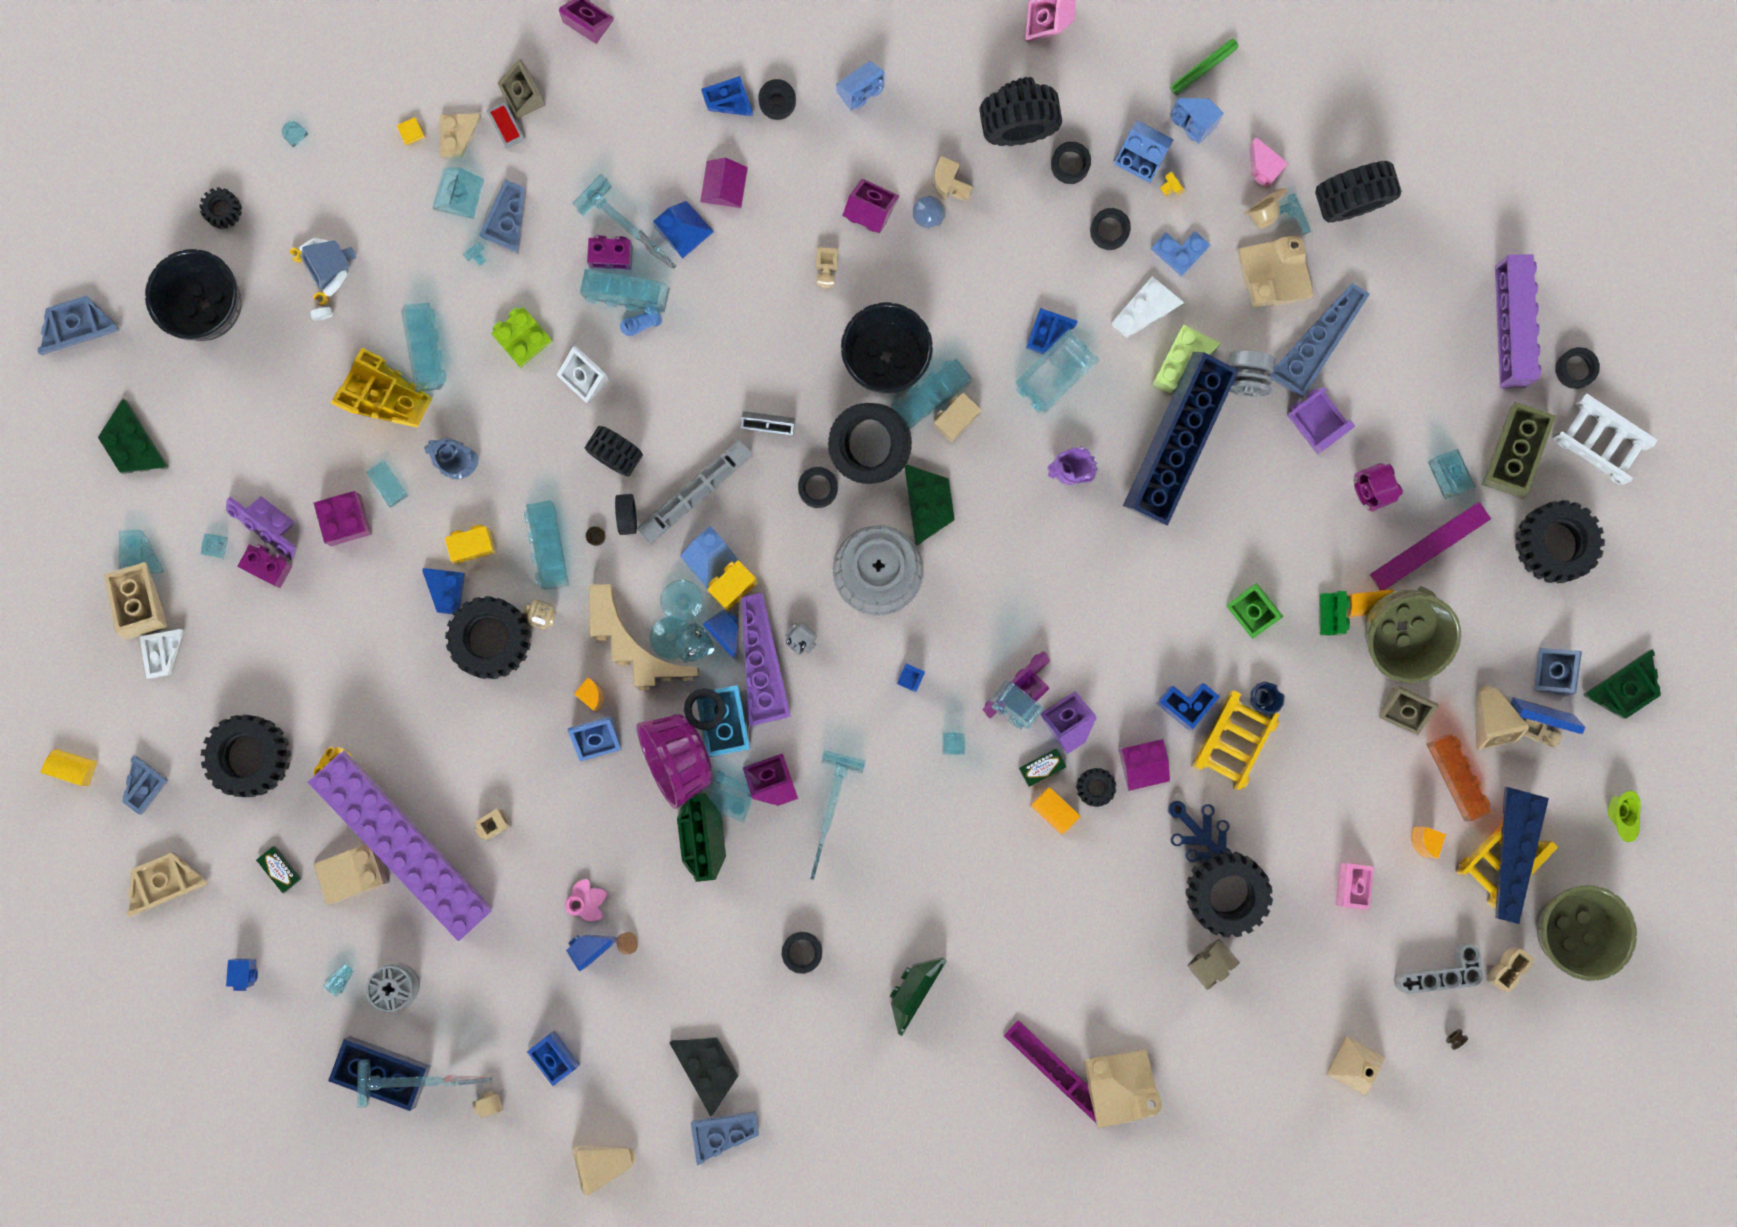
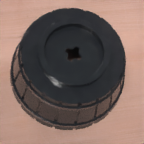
[145,249,242,341]
[841,302,933,394]

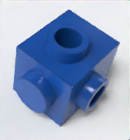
[226,958,258,991]

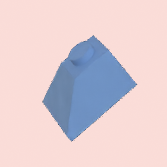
[680,526,739,588]

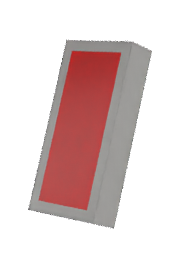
[487,102,525,149]

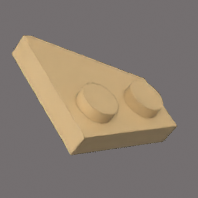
[440,114,481,158]

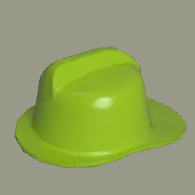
[1608,790,1641,843]

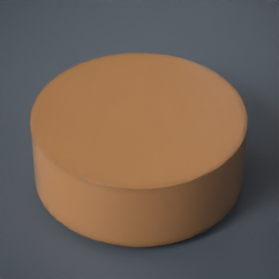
[617,932,638,955]

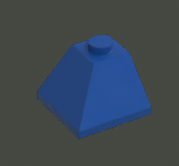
[653,201,714,259]
[703,609,739,659]
[566,934,617,972]

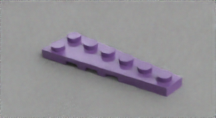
[741,593,791,726]

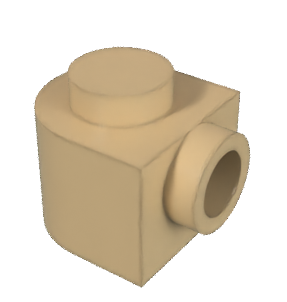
[472,1090,503,1118]

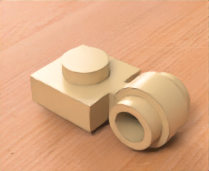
[816,247,838,289]
[1523,718,1562,748]

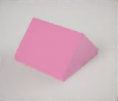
[1336,863,1374,910]

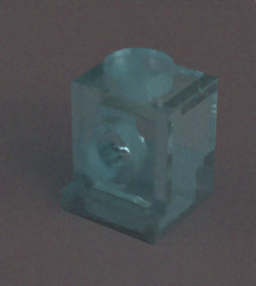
[942,732,965,755]

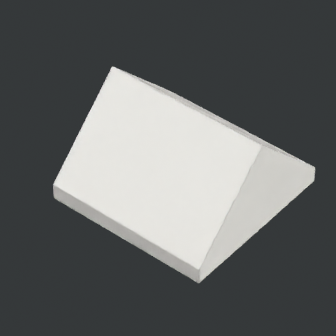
[557,346,610,403]

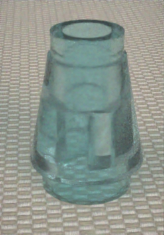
[323,963,354,997]

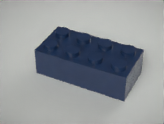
[328,1036,431,1111]

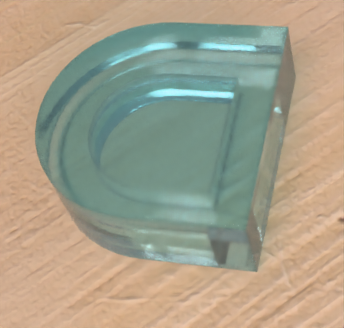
[282,121,308,148]

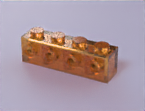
[1426,734,1491,821]

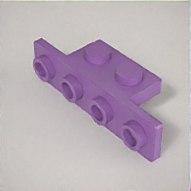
[226,496,296,560]

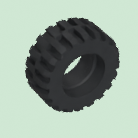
[979,84,1062,146]
[1315,160,1402,223]
[1515,500,1605,584]
[445,596,531,679]
[200,715,291,797]
[1186,850,1273,938]

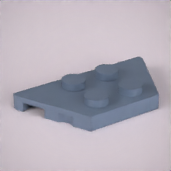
[38,296,120,355]

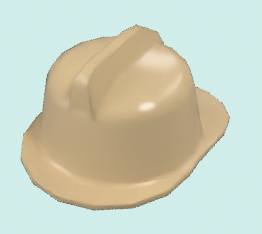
[1243,188,1287,229]

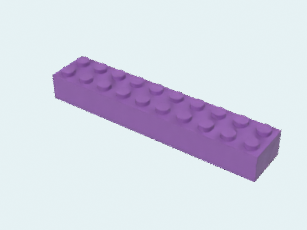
[308,750,493,941]

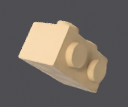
[933,393,981,444]

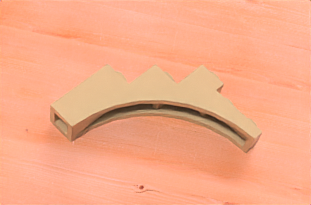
[589,584,699,691]

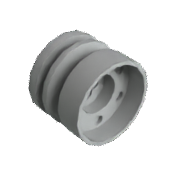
[1229,351,1275,397]
[366,963,420,1012]

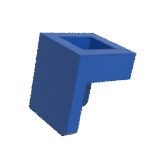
[897,663,925,693]

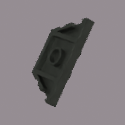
[669,1037,739,1116]

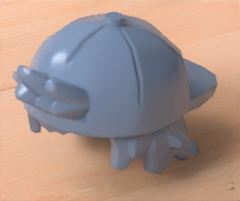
[424,438,479,479]

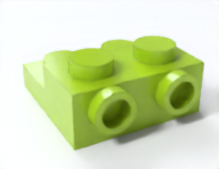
[491,307,552,368]

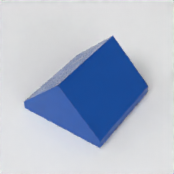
[527,1031,580,1086]

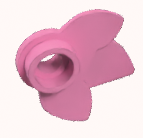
[565,879,607,922]

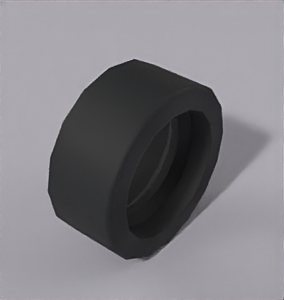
[1051,142,1091,184]
[1090,208,1131,250]
[1555,347,1600,389]
[798,467,838,508]
[615,494,637,535]
[684,688,726,730]
[781,932,822,974]

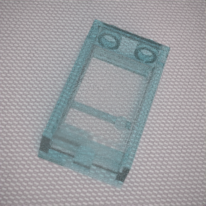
[1015,329,1100,414]

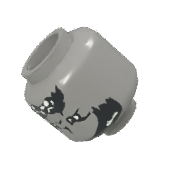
[785,623,817,654]

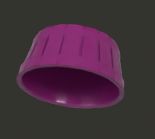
[636,714,712,809]

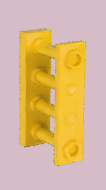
[1191,690,1279,791]
[1456,816,1558,908]

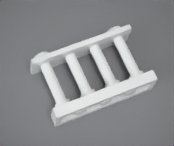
[1552,393,1657,485]

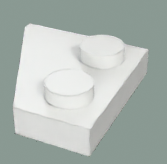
[140,629,184,679]

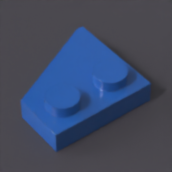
[701,76,753,116]
[1026,308,1078,355]
[422,568,465,615]

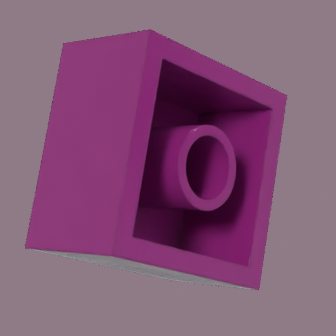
[313,491,372,546]

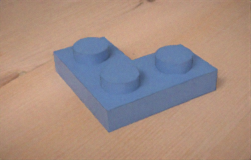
[1151,231,1210,277]

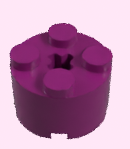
[1354,463,1403,512]

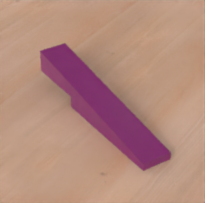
[1369,502,1491,591]
[1004,1020,1096,1123]

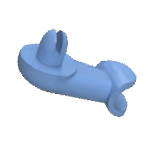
[620,309,662,336]

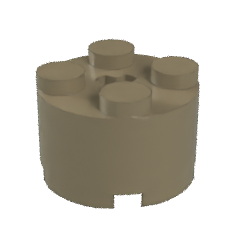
[1187,939,1240,990]

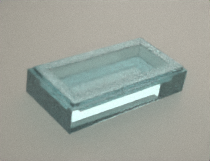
[366,460,408,508]

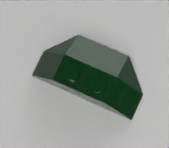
[677,793,726,882]
[889,957,947,1036]

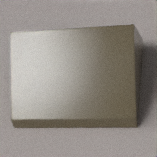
[497,59,545,119]
[1379,686,1439,735]

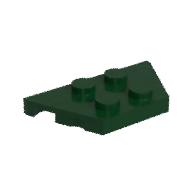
[98,399,169,474]
[904,465,955,546]
[1583,649,1661,719]

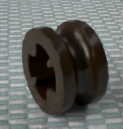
[585,526,606,546]
[1446,1029,1468,1050]

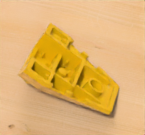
[331,347,432,428]

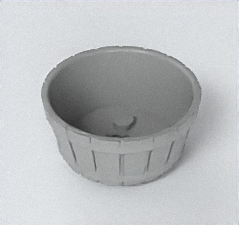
[833,525,924,616]

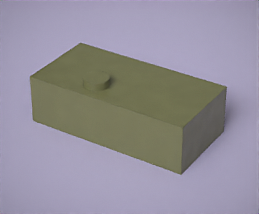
[1482,402,1556,499]

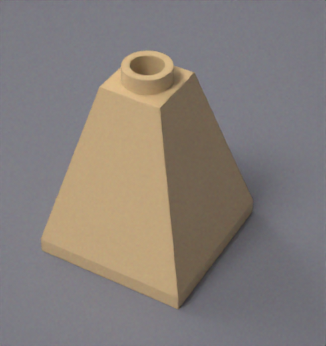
[1476,686,1529,751]
[1327,1036,1385,1096]
[572,1146,636,1196]

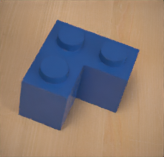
[1156,683,1220,730]

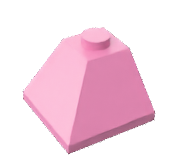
[1025,0,1076,42]

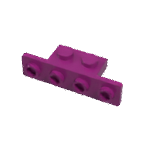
[982,651,1050,719]

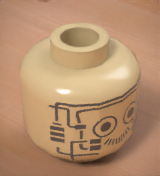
[523,599,556,630]

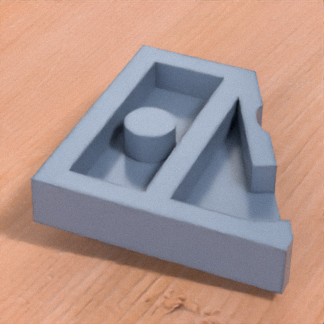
[122,755,168,815]

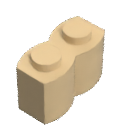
[1487,947,1534,992]

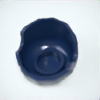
[1250,681,1285,714]

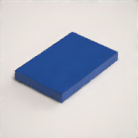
[1511,697,1585,734]

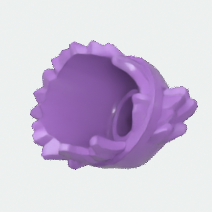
[1047,446,1098,485]

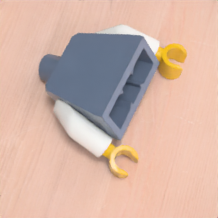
[289,238,356,306]

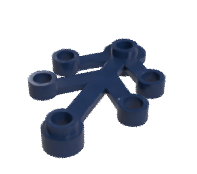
[1168,801,1232,862]

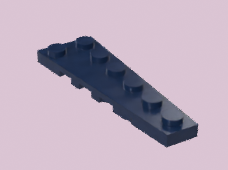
[1495,787,1549,924]

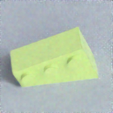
[1152,324,1221,394]

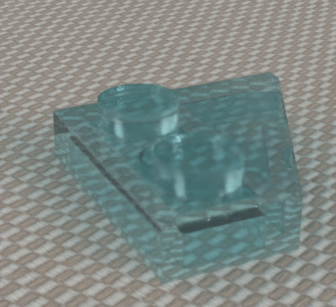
[119,530,164,573]

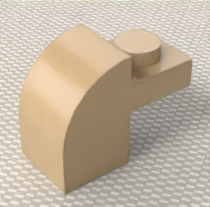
[934,156,973,200]

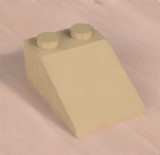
[104,562,167,640]
[314,844,389,905]

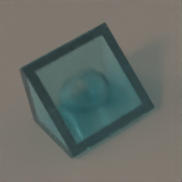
[433,167,484,219]
[1428,449,1475,500]

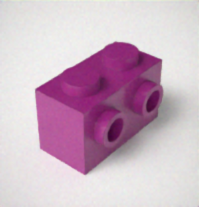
[587,235,633,270]
[237,544,292,588]

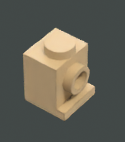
[474,809,511,841]

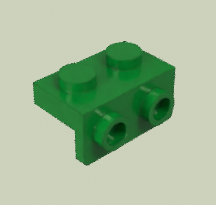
[1319,591,1350,636]

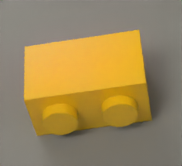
[444,524,496,564]

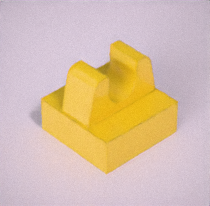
[1160,171,1185,196]

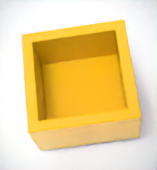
[707,560,758,612]

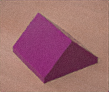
[559,0,614,44]
[700,157,748,208]

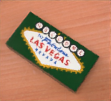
[1019,748,1066,787]
[256,846,301,894]

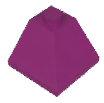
[742,753,798,806]

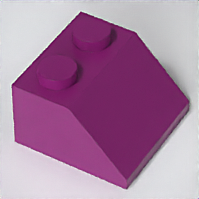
[842,178,899,233]
[1118,739,1170,791]

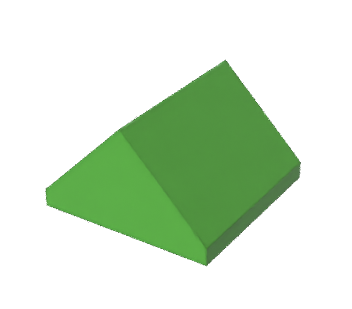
[1226,583,1284,639]

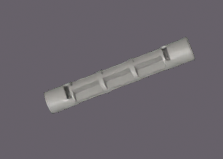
[637,440,752,544]

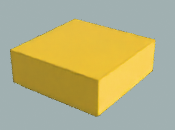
[396,117,425,146]

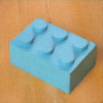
[697,685,751,758]

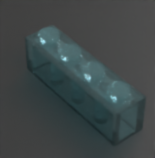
[579,269,670,314]
[401,303,446,392]
[891,358,972,429]
[524,500,569,590]

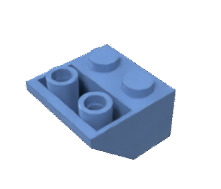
[836,61,885,111]
[1170,98,1224,144]
[1114,120,1174,183]

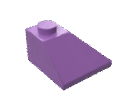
[1040,691,1097,754]

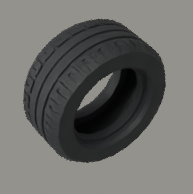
[828,403,912,484]

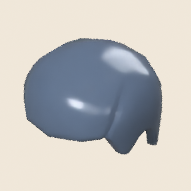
[913,196,945,228]

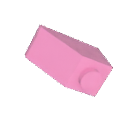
[1250,137,1288,188]

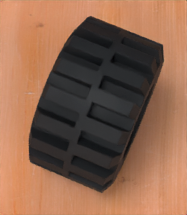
[584,426,643,476]

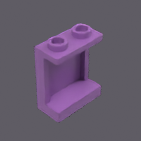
[1287,387,1355,455]

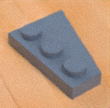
[479,179,526,254]
[691,1111,759,1166]

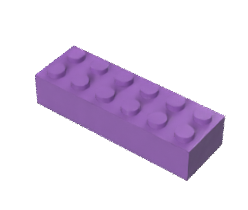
[1495,254,1541,388]

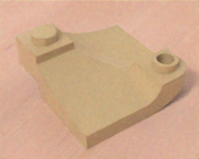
[1237,236,1314,308]
[1084,1050,1162,1129]

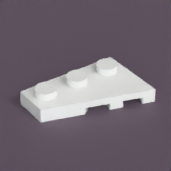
[1111,276,1184,338]

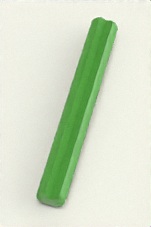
[1170,38,1239,95]

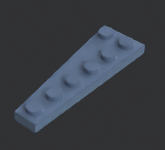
[1267,283,1370,398]

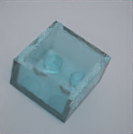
[989,681,1045,729]

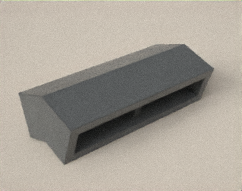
[740,411,796,436]

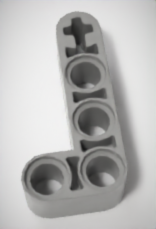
[1394,943,1483,994]

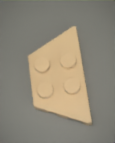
[126,852,208,917]

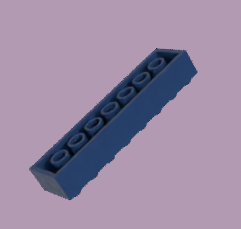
[1123,352,1239,526]

